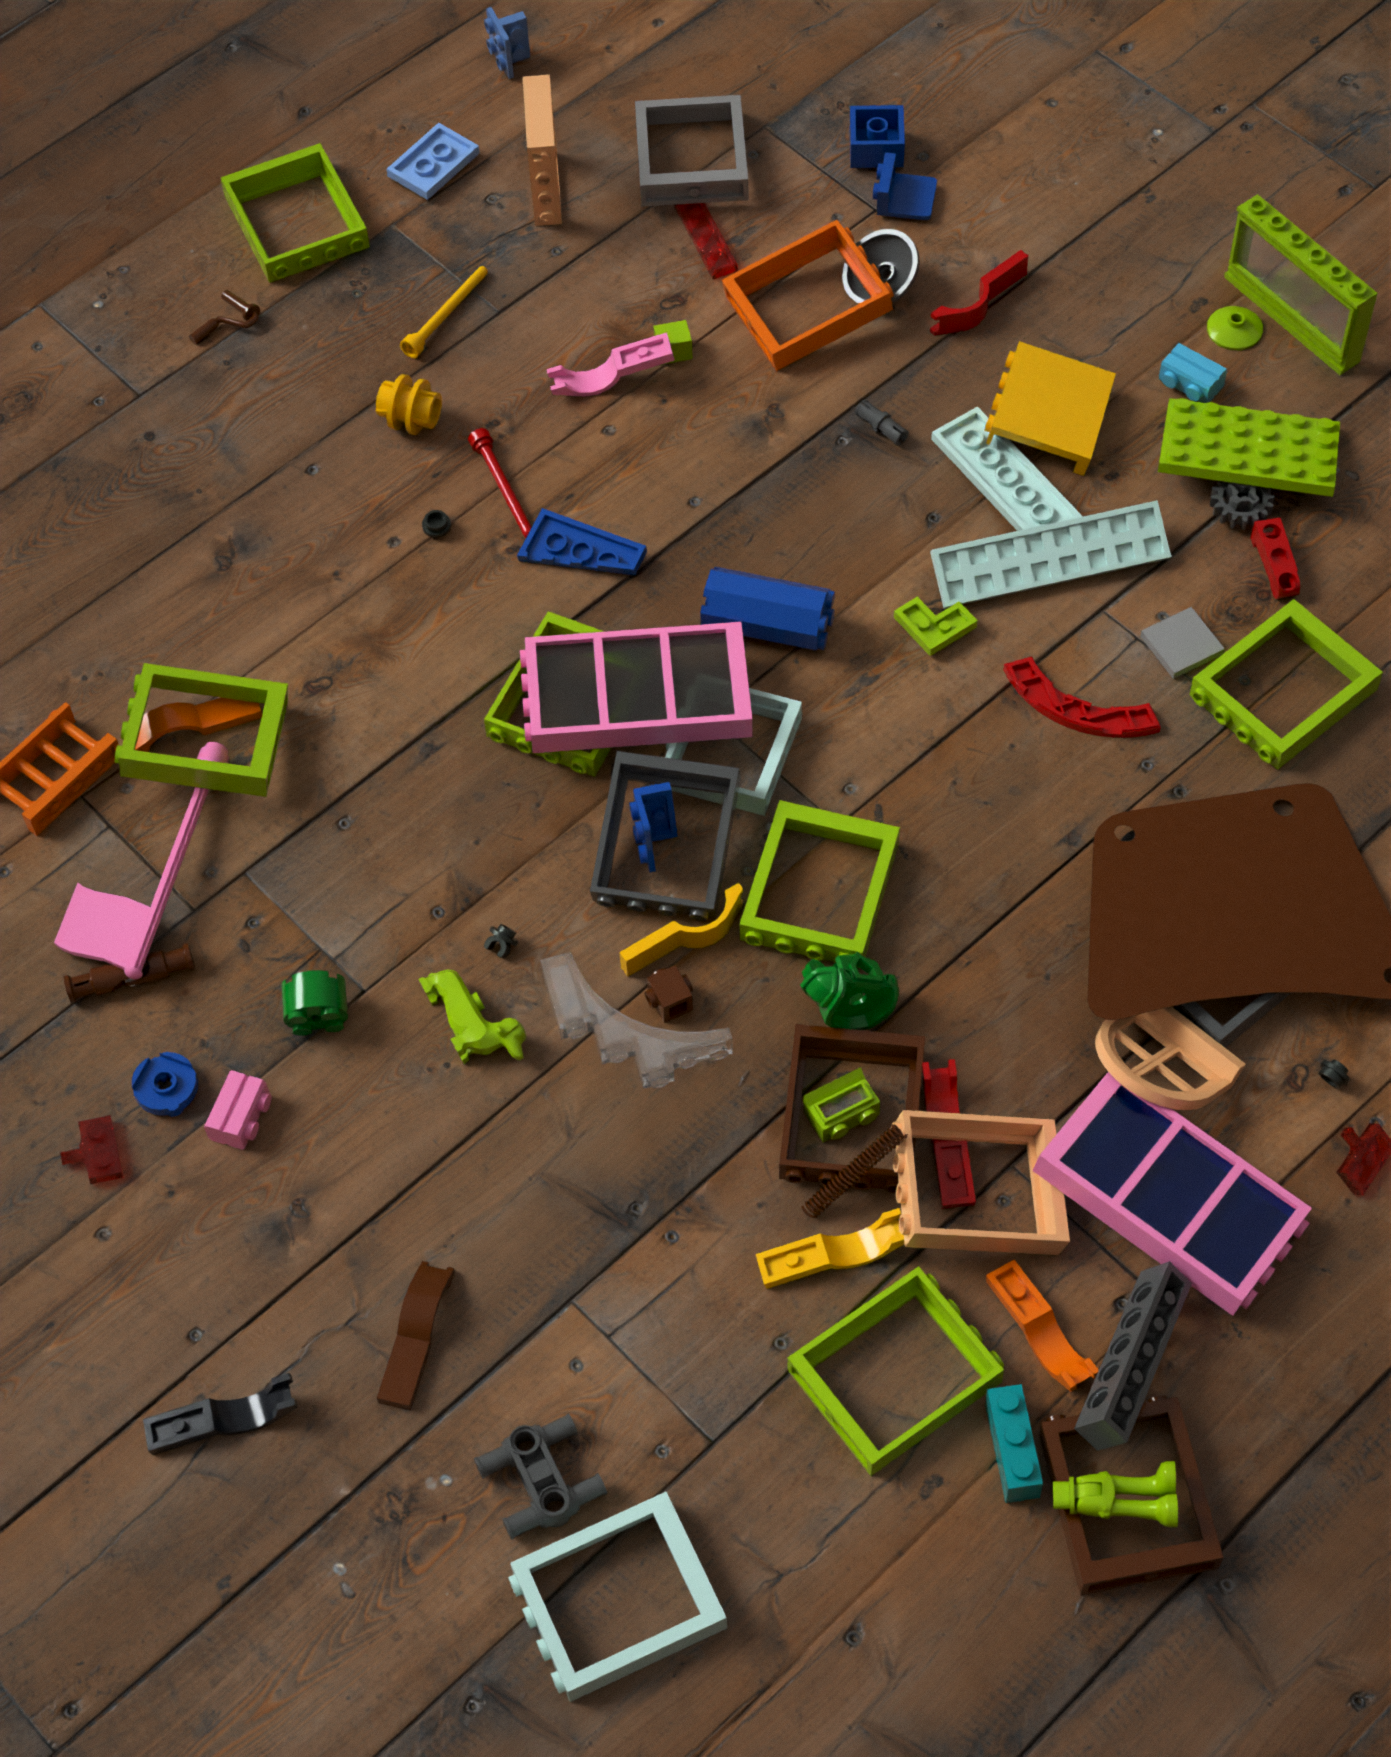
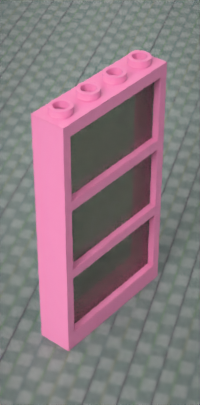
[520,622,753,753]

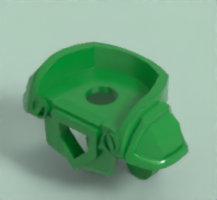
[800,952,899,1030]

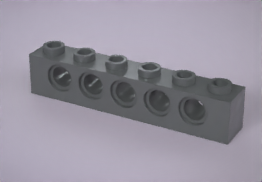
[1074,1261,1192,1451]

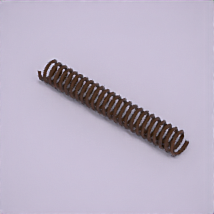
[801,1124,908,1218]

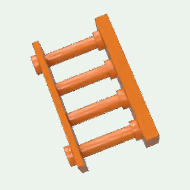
[0,702,119,836]

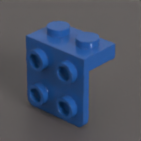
[873,152,937,220]
[629,782,678,873]

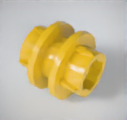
[376,374,442,435]

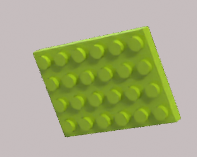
[1158,398,1340,497]

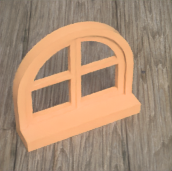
[1095,1007,1246,1110]

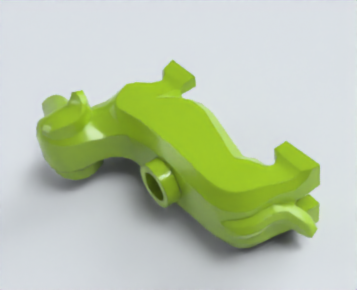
[418,969,526,1064]

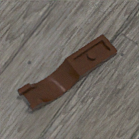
[377,1261,455,1411]

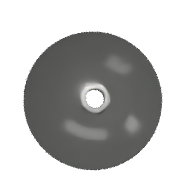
[842,229,920,304]

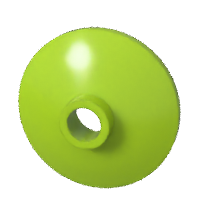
[1207,306,1263,351]

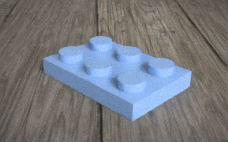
[386,123,480,200]

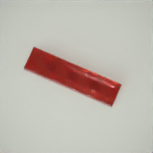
[674,203,738,279]

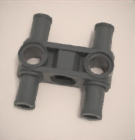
[474,1413,607,1540]

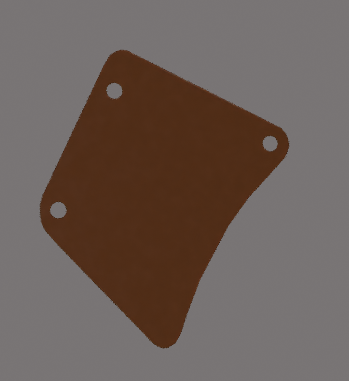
[1087,783,1391,1020]

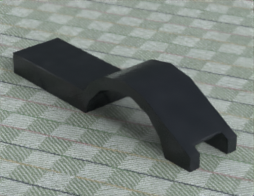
[143,1373,298,1455]

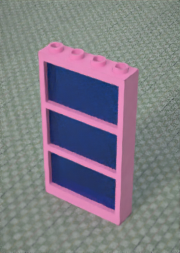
[1032,1072,1312,1316]

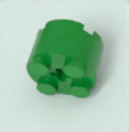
[281,970,348,1036]

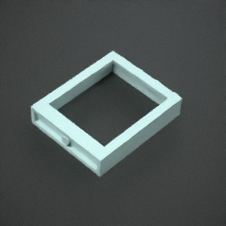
[508,1492,727,1702]

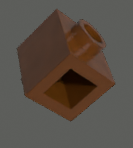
[644,965,693,1023]

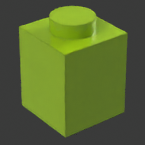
[653,320,693,365]

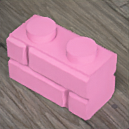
[204,1070,272,1150]

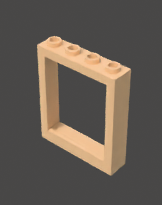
[891,1110,1070,1255]

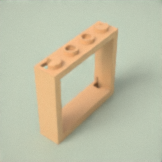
[523,75,562,226]

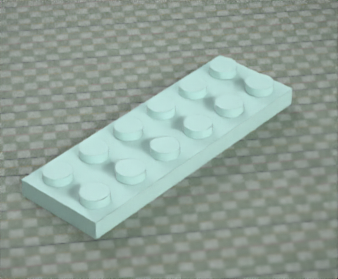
[931,406,1083,531]

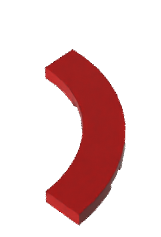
[1003,656,1161,738]

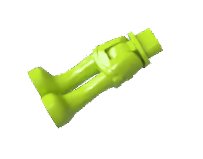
[1053,1461,1178,1528]

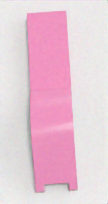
[546,332,675,397]

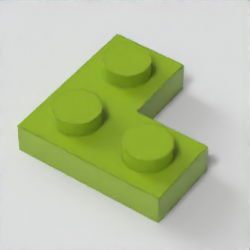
[894,596,978,656]

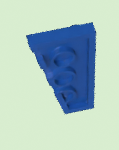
[517,508,647,575]

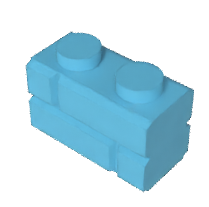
[1159,343,1227,403]

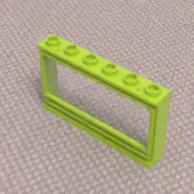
[1224,194,1378,375]

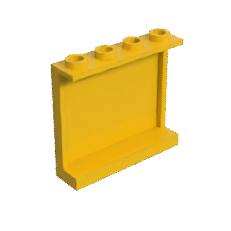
[984,341,1116,476]

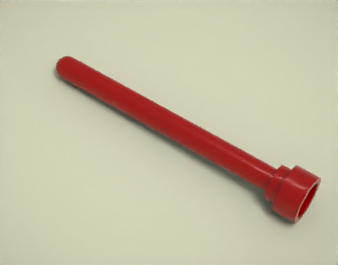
[468,428,532,538]

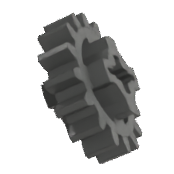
[1210,481,1275,530]

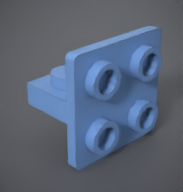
[484,7,530,79]

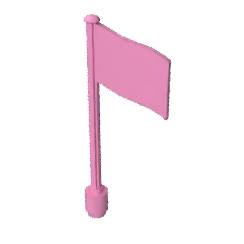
[54,742,229,980]

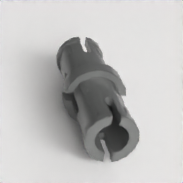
[855,399,909,446]

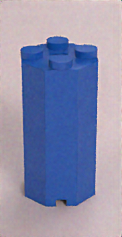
[700,567,835,650]

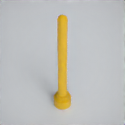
[400,266,488,359]

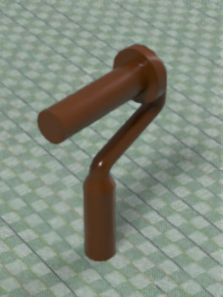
[189,290,260,344]

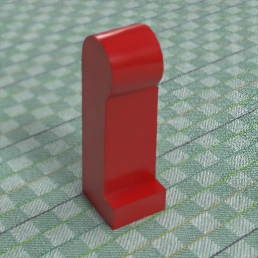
[1250,517,1300,599]

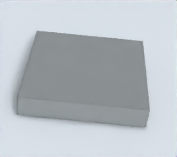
[1140,607,1225,679]

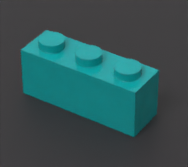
[985,1384,1043,1503]

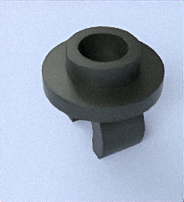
[484,924,519,958]

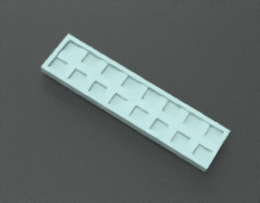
[930,500,1171,609]

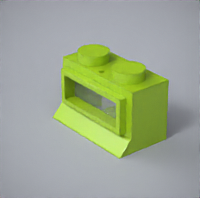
[803,1067,880,1143]

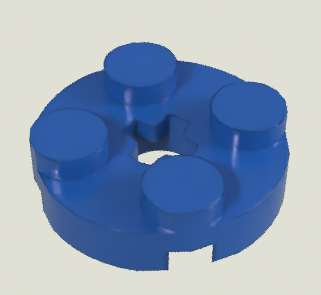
[131,1052,198,1117]

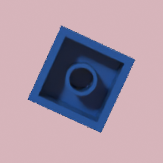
[849,105,905,168]

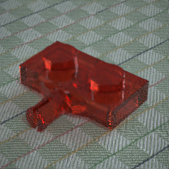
[60,1115,123,1185]
[1336,1123,1391,1196]

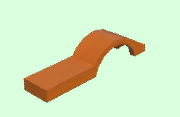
[135,698,262,752]
[986,1259,1099,1392]

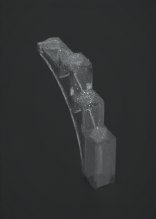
[540,952,733,1089]

